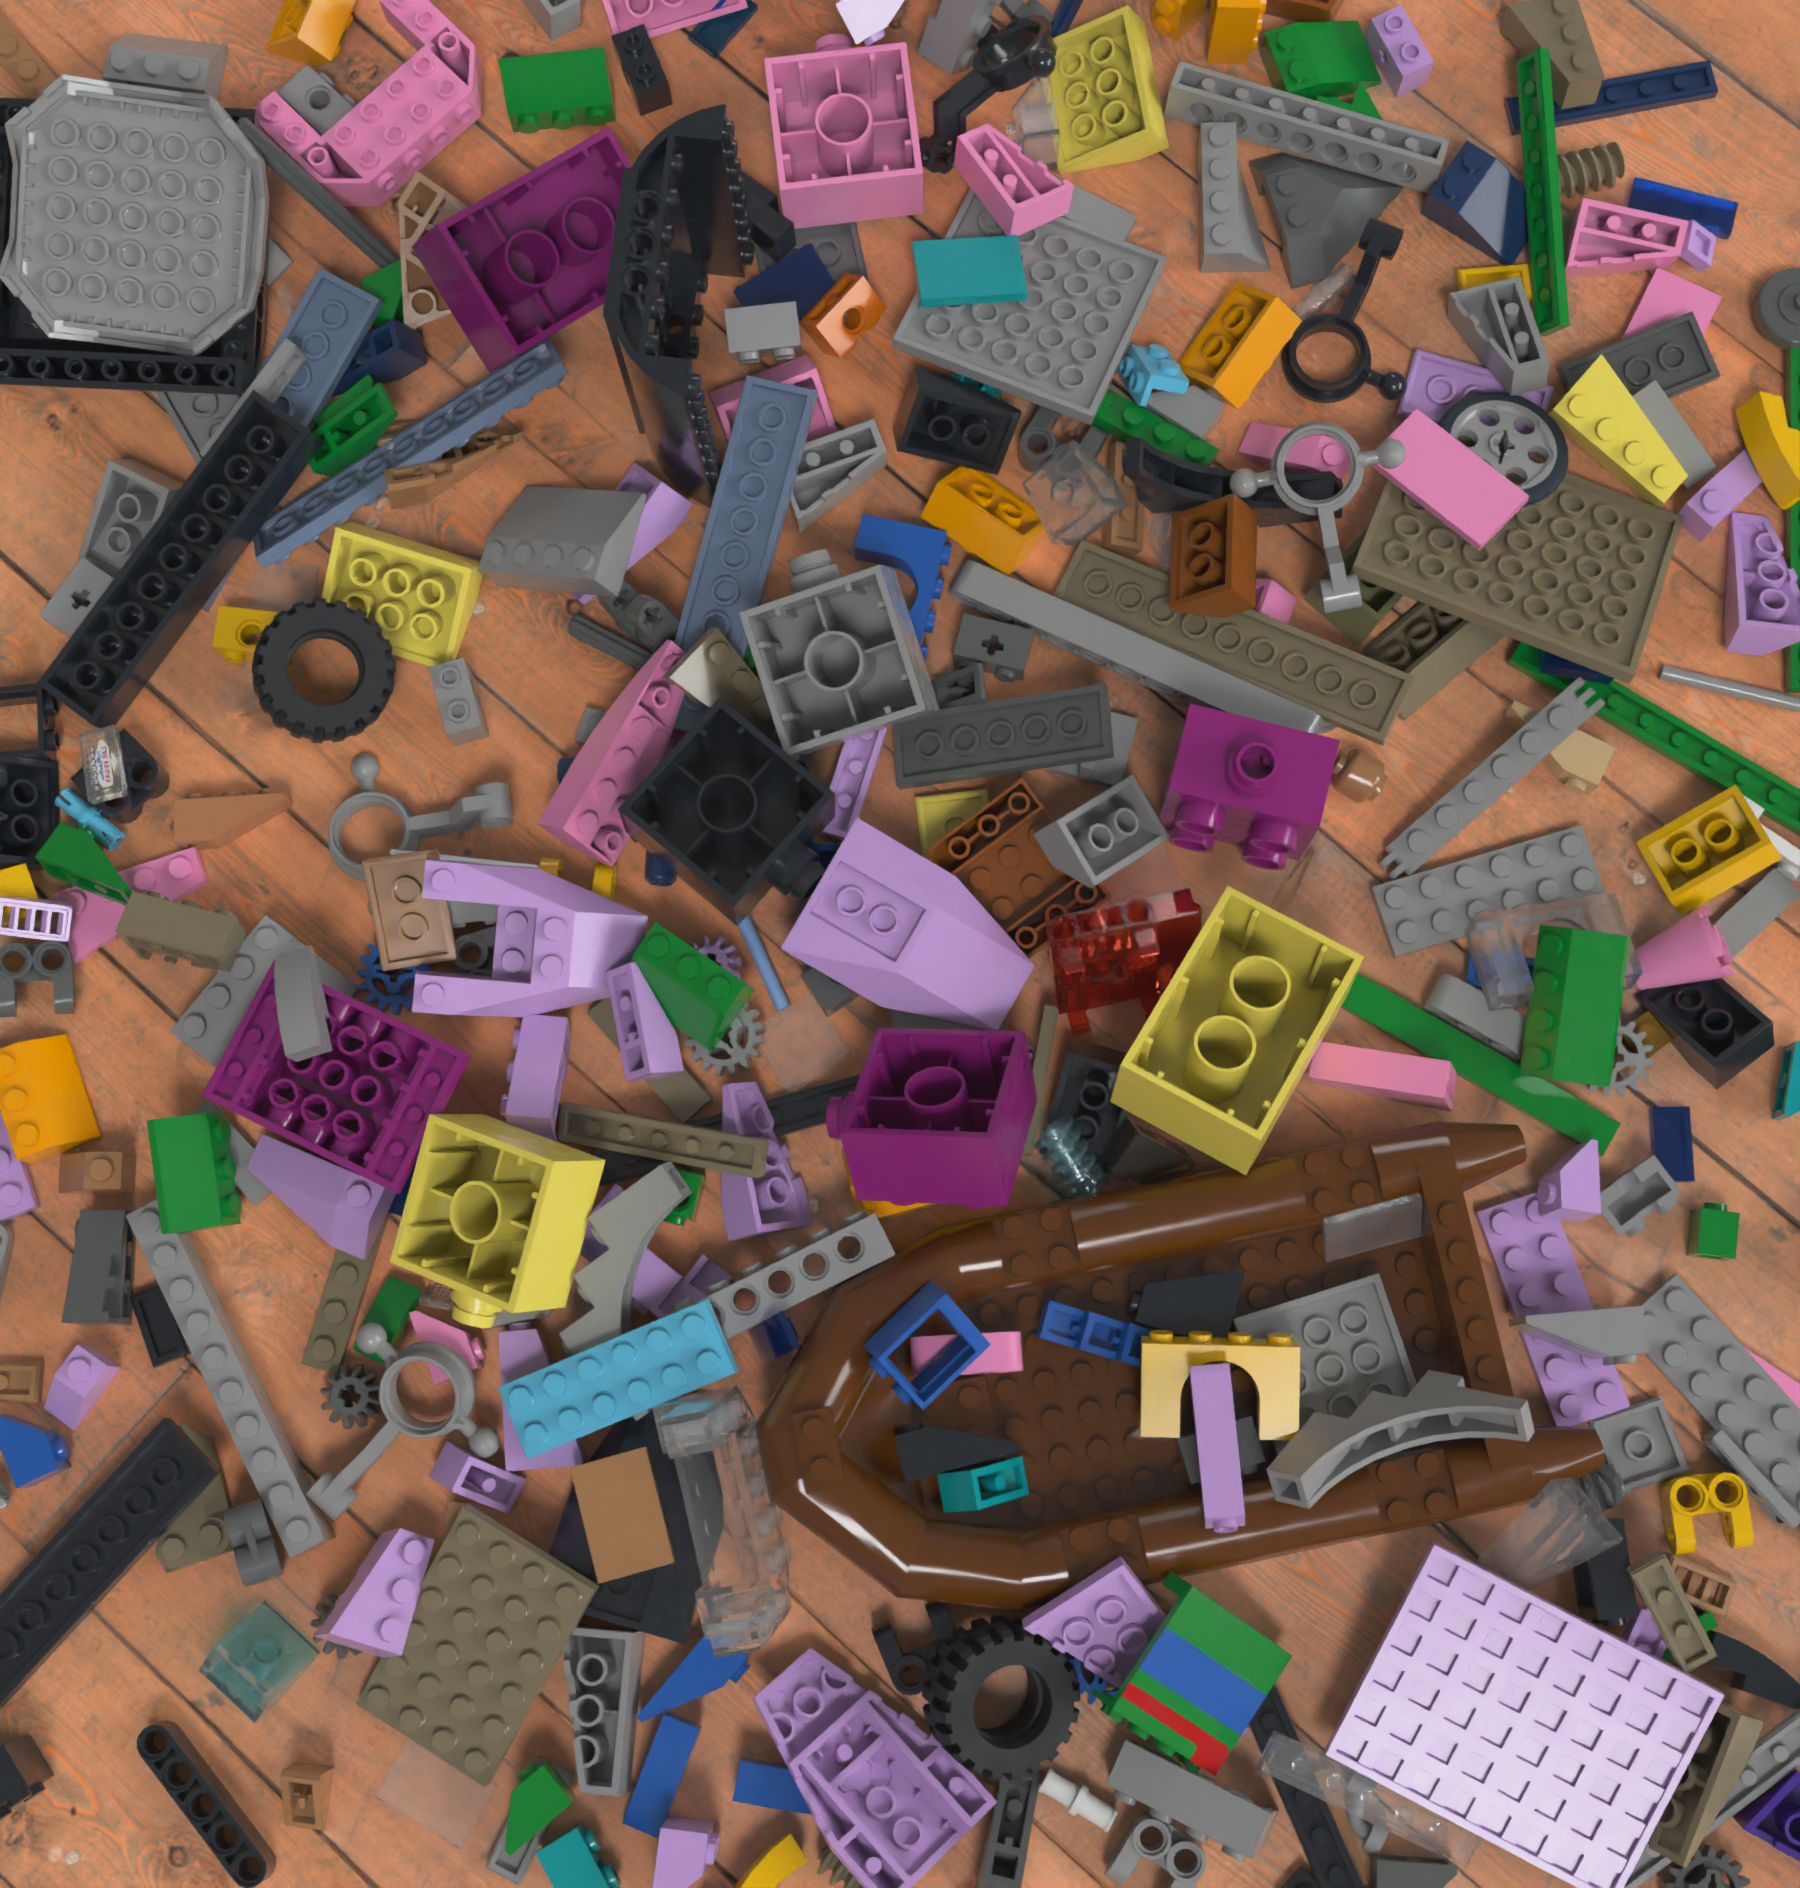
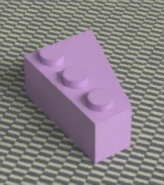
[500,1015,571,1142]
[313,1528,435,1658]

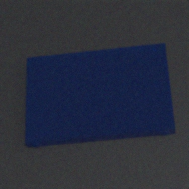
[733,243,835,325]

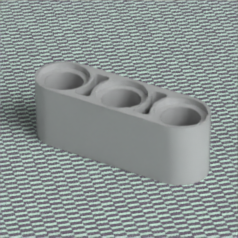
[1424,973,1527,1059]

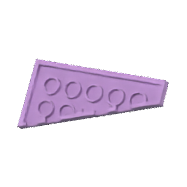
[1022,1556,1250,1734]

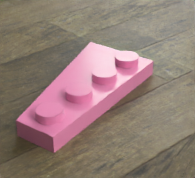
[54,847,208,964]

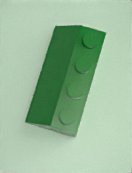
[1519,924,1631,1087]

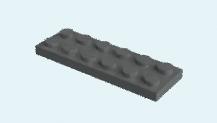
[893,683,1114,790]

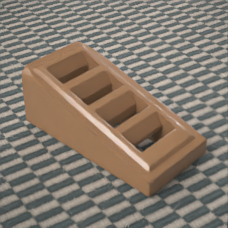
[1662,1551,1737,1619]

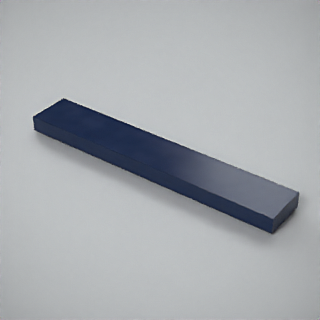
[1504,60,1718,136]

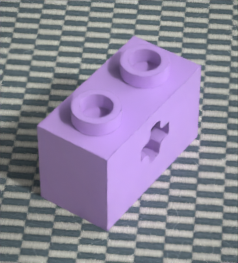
[1365,5,1434,98]

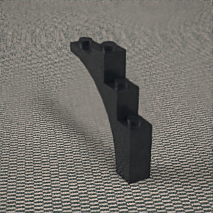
[1122,438,1343,528]

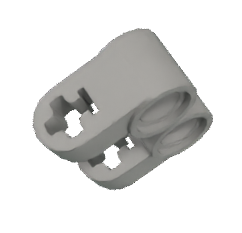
[1104,1812,1206,1888]

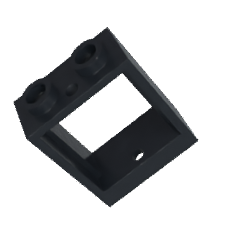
[0,683,61,762]
[1565,1516,1638,1627]

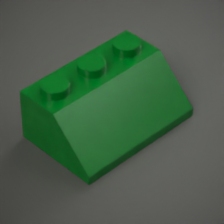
[499,47,616,134]
[630,922,755,1052]
[147,1113,242,1234]

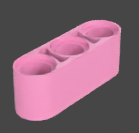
[910,1332,1023,1377]

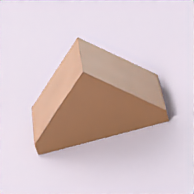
[280,1762,334,1830]

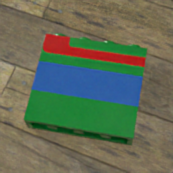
[1091,1571,1292,1776]

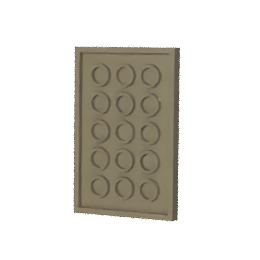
[356,1504,599,1788]

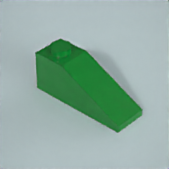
[309,383,398,477]
[35,823,132,906]

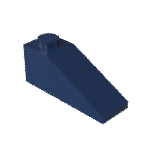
[331,319,427,397]

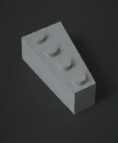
[562,1624,645,1797]
[1106,1739,1279,1862]

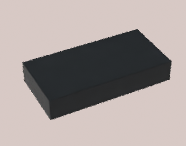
[130,1285,192,1368]

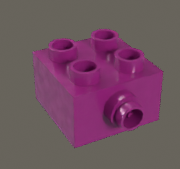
[1158,703,1340,870]
[826,1028,1038,1209]

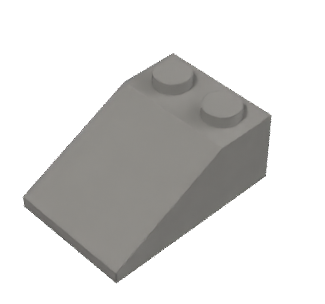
[78,459,183,578]
[1508,1306,1649,1365]

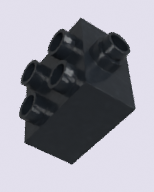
[618,697,835,926]

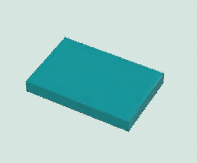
[911,235,1028,307]

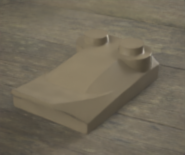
[142,1424,233,1573]

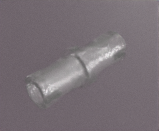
[1290,263,1356,325]

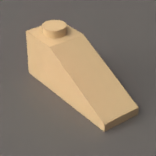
[1504,700,1616,794]

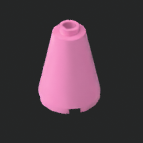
[1625,905,1735,990]

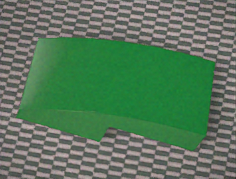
[353,1276,424,1365]

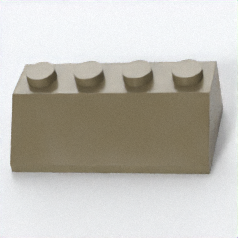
[1360,602,1505,721]

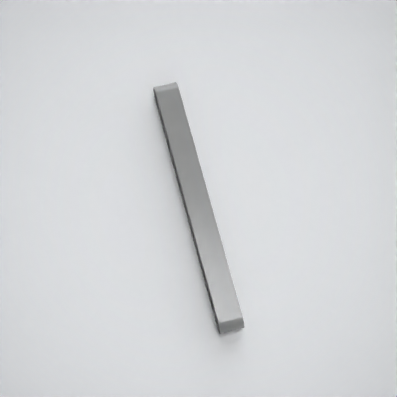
[949,560,1324,734]

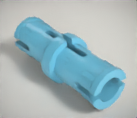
[55,787,126,851]

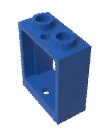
[863,1281,991,1410]

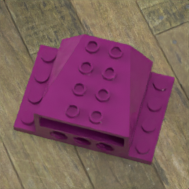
[202,960,471,1194]

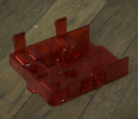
[1046,888,1202,1037]

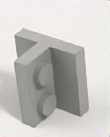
[1049,700,1138,788]

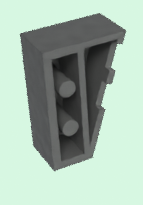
[61,1210,136,1326]

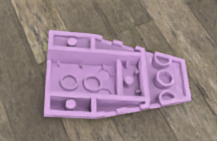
[753,1648,997,1888]

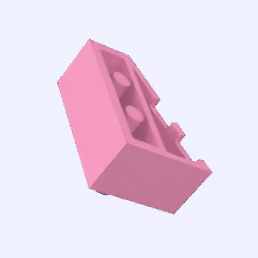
[954,123,1074,236]
[1564,198,1689,278]

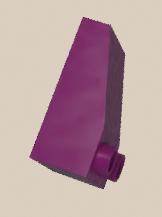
[411,127,632,373]

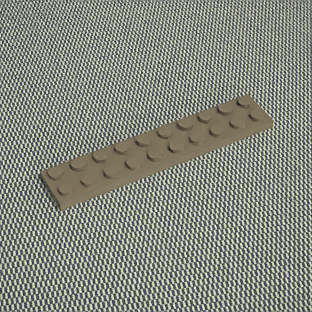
[1053,540,1415,746]

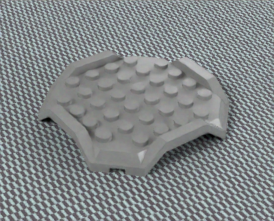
[0,74,269,356]

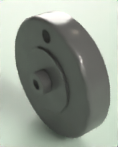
[1753,268,1800,350]

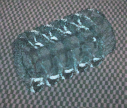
[1034,1115,1109,1199]

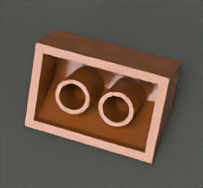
[1169,493,1257,618]

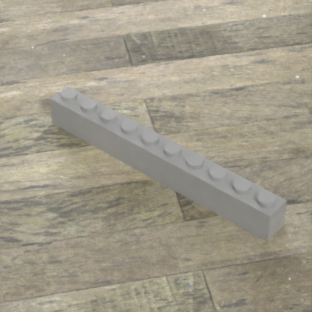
[126,1199,336,1558]

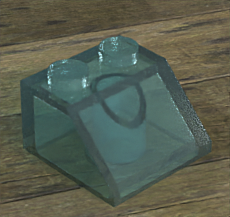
[199,1601,320,1723]

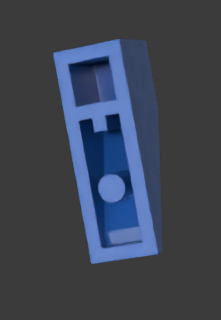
[636,1622,751,1722]

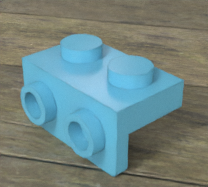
[1118,344,1190,407]

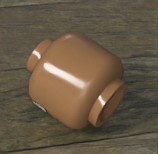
[1332,749,1387,803]

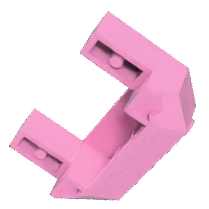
[253,0,484,206]

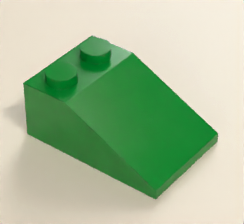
[1260,21,1381,101]

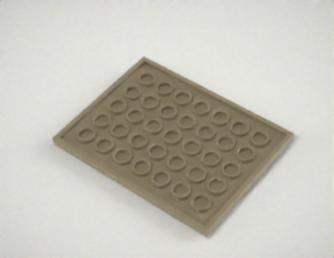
[1350,420,1684,684]

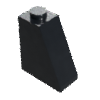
[1128,1271,1245,1338]

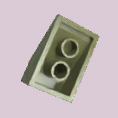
[1304,528,1404,646]

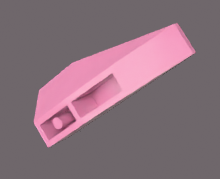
[538,640,685,867]

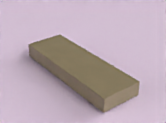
[1625,1550,1717,1673]

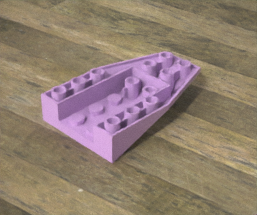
[781,818,1035,1031]

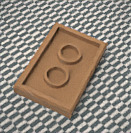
[362,848,458,971]
[570,1447,676,1584]

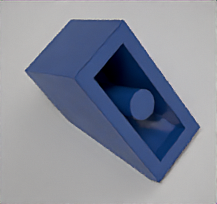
[0,1414,71,1488]

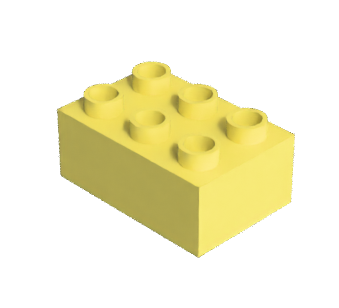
[1110,886,1364,1175]

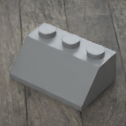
[102,33,229,100]
[1033,775,1169,888]

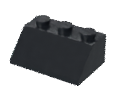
[0,755,59,871]

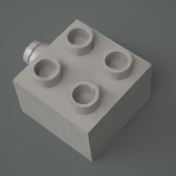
[739,549,940,756]

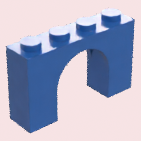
[854,514,952,665]

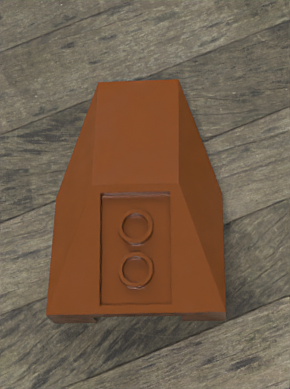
[924,778,1112,958]

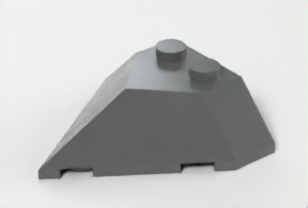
[1249,153,1404,290]

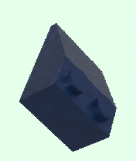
[1421,141,1529,266]

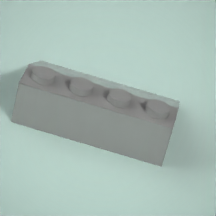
[478,486,647,597]
[170,915,360,1068]

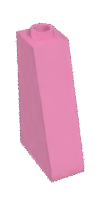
[1305,1042,1458,1112]

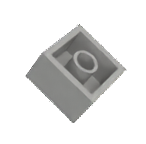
[724,301,802,366]

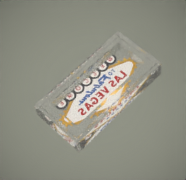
[79,725,128,804]

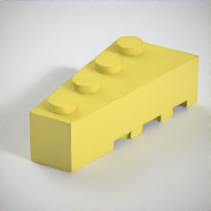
[1548,354,1688,507]

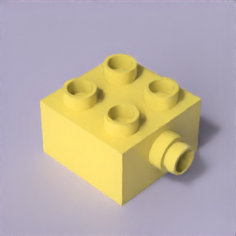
[390,1114,606,1328]

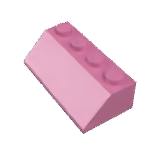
[601,0,748,38]

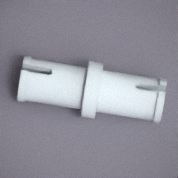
[1038,1768,1119,1833]

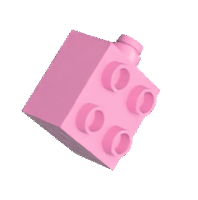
[764,34,924,229]

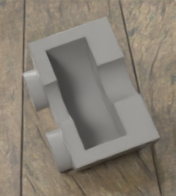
[1600,1155,1682,1237]

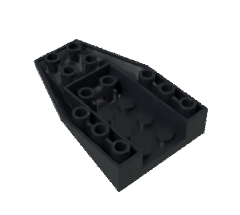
[549,1394,721,1644]

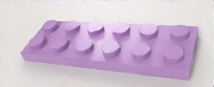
[1474,1192,1630,1427]

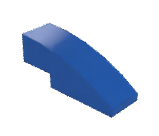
[622,1711,703,1838]
[732,1757,812,1815]

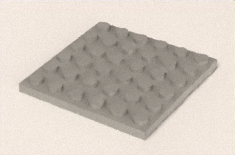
[891,188,1168,425]

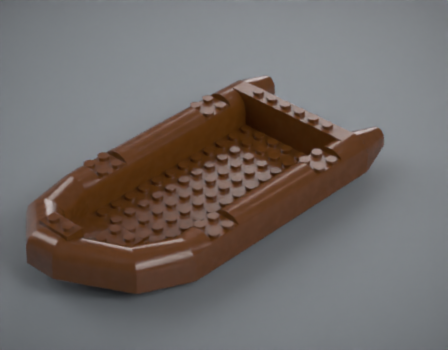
[755,1121,1605,1611]

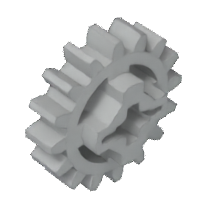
[685,1002,766,1076]
[1589,1017,1654,1097]

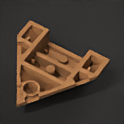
[398,171,469,330]
[377,420,524,510]

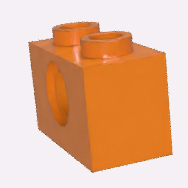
[799,273,887,358]

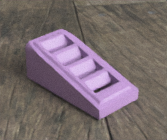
[0,896,72,942]

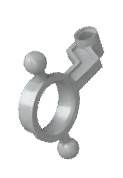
[1229,422,1406,614]
[328,754,514,916]
[306,1323,500,1521]

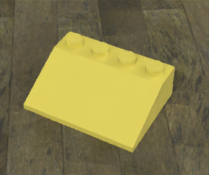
[1041,5,1169,174]
[321,522,483,667]

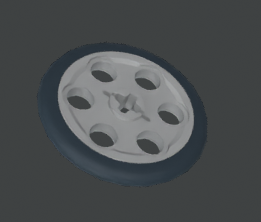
[1438,392,1568,507]

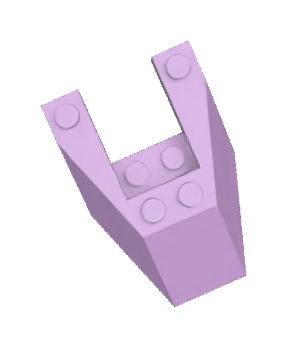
[412,858,648,1017]

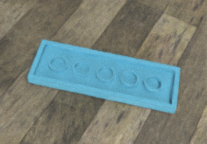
[498,1298,739,1459]

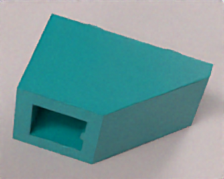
[536,1822,621,1888]

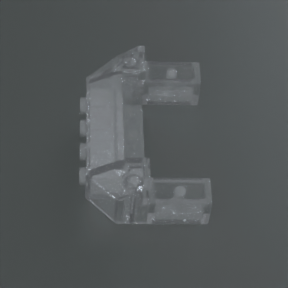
[652,1385,791,1658]

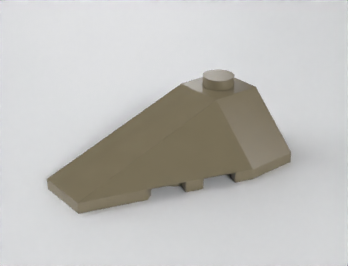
[1649,1701,1764,1868]

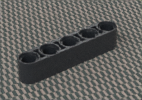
[137,1720,276,1888]

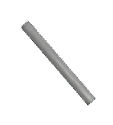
[1658,665,1800,712]

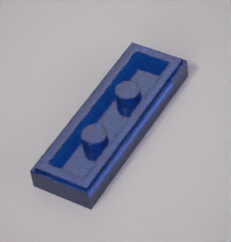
[1626,177,1738,240]

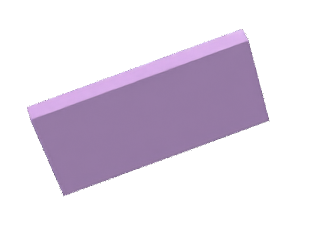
[1396,349,1554,456]

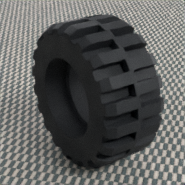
[252,598,396,743]
[922,1616,1081,1781]

